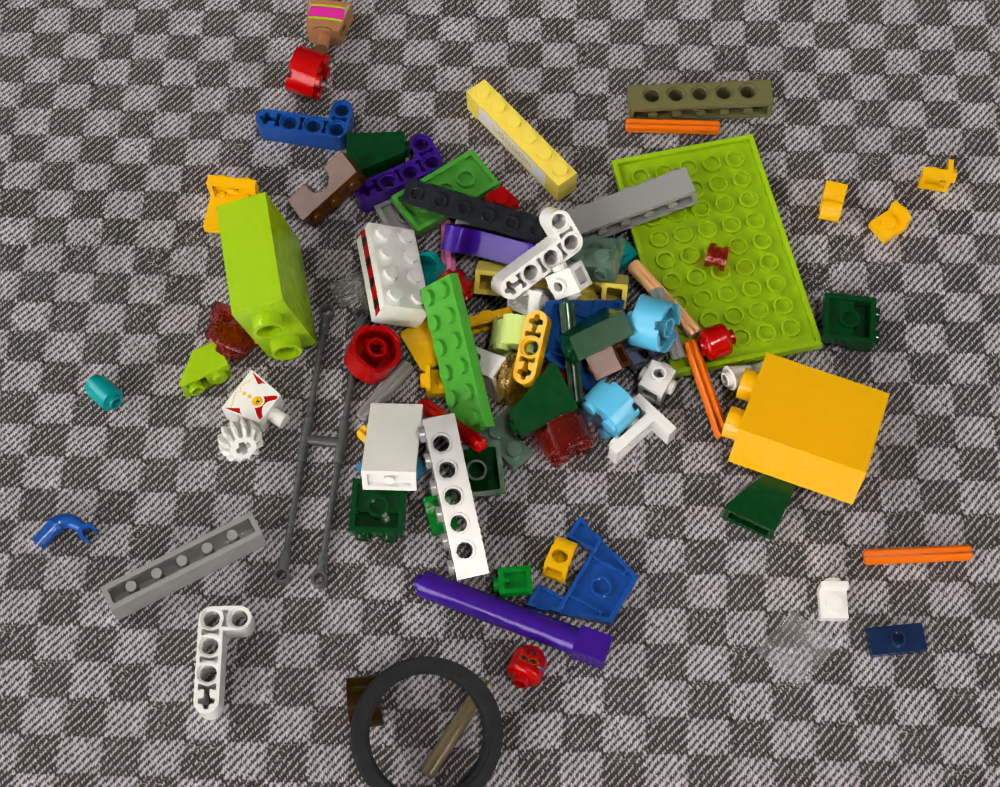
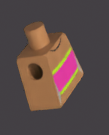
[307,0,354,53]

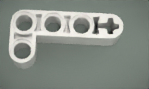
[491,207,583,299]
[193,606,256,720]

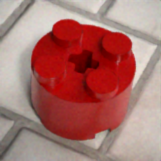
[285,45,331,100]
[344,324,402,385]

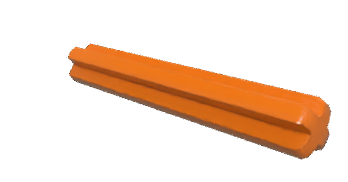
[625,118,720,135]
[683,339,725,439]
[863,544,972,565]

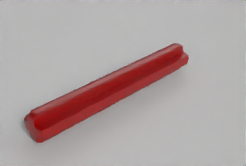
[417,398,487,452]

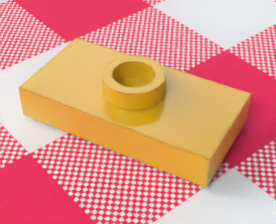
[469,307,513,335]

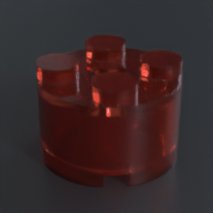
[534,410,596,468]

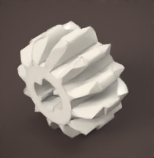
[217,417,263,463]

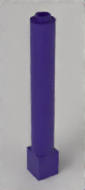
[414,570,613,669]

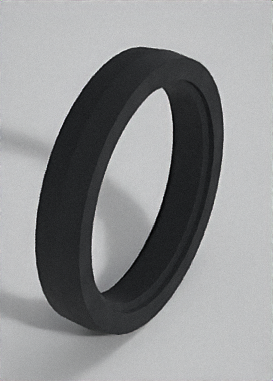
[350,656,503,787]

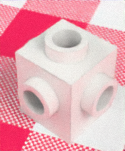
[545,260,592,300]
[637,360,678,406]

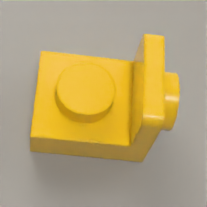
[917,159,957,193]
[868,200,912,244]
[420,364,446,398]

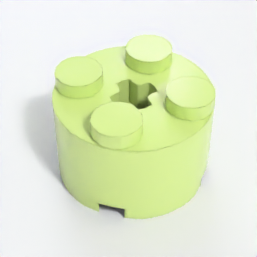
[489,314,541,364]

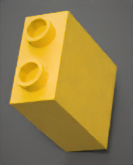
[721,352,890,505]

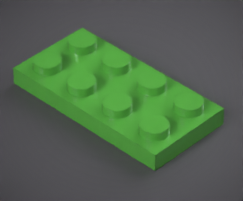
[391,149,500,237]

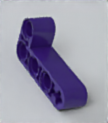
[355,134,443,212]
[441,224,536,270]

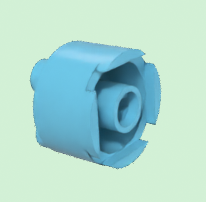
[627,294,681,353]
[579,378,640,440]

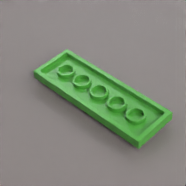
[420,273,495,433]

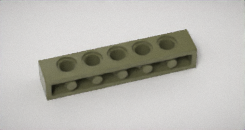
[626,79,774,120]

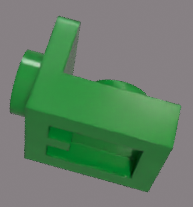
[423,491,459,537]
[493,565,533,600]

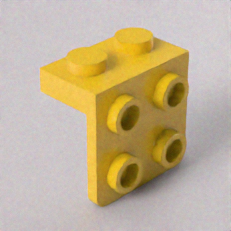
[203,174,260,234]
[400,318,439,373]

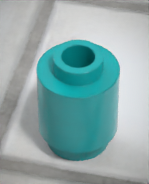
[85,374,123,411]

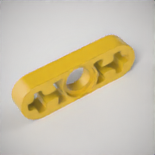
[513,310,551,387]

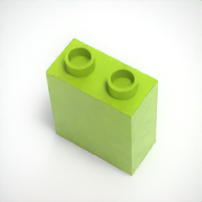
[216,192,317,360]

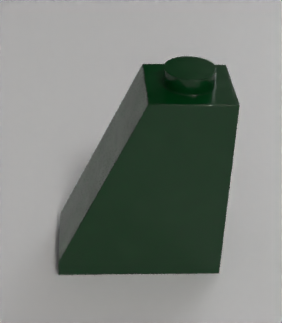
[346,131,411,179]
[560,308,634,361]
[508,361,580,440]
[722,474,796,540]

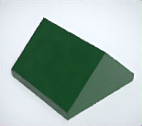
[447,441,506,500]

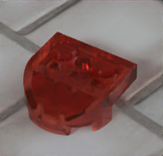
[205,300,257,360]

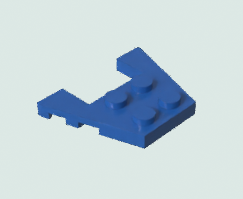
[533,300,625,392]
[526,516,638,626]

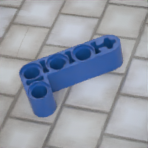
[256,100,355,151]

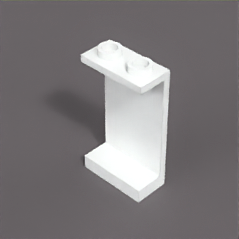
[361,403,424,491]

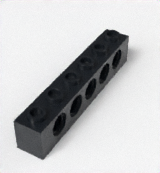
[401,178,556,244]

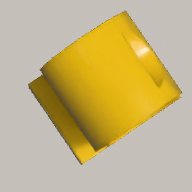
[818,180,848,223]
[542,536,578,584]

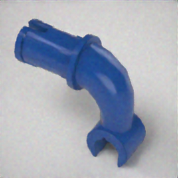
[31,513,99,550]

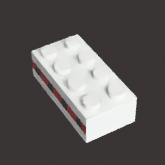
[357,222,427,328]

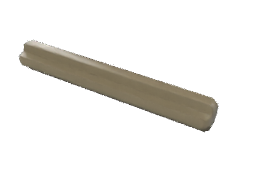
[420,677,492,779]

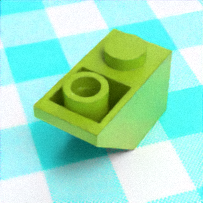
[179,340,233,398]

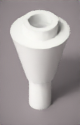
[721,362,763,391]

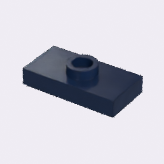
[865,622,928,658]

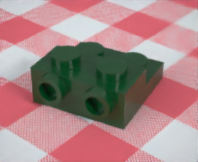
[821,292,880,352]
[348,478,407,543]

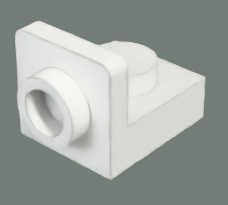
[817,577,849,621]

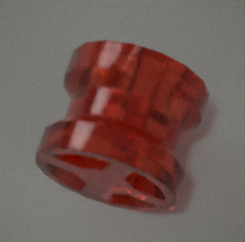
[704,242,731,272]

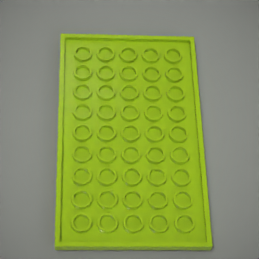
[611,134,823,378]

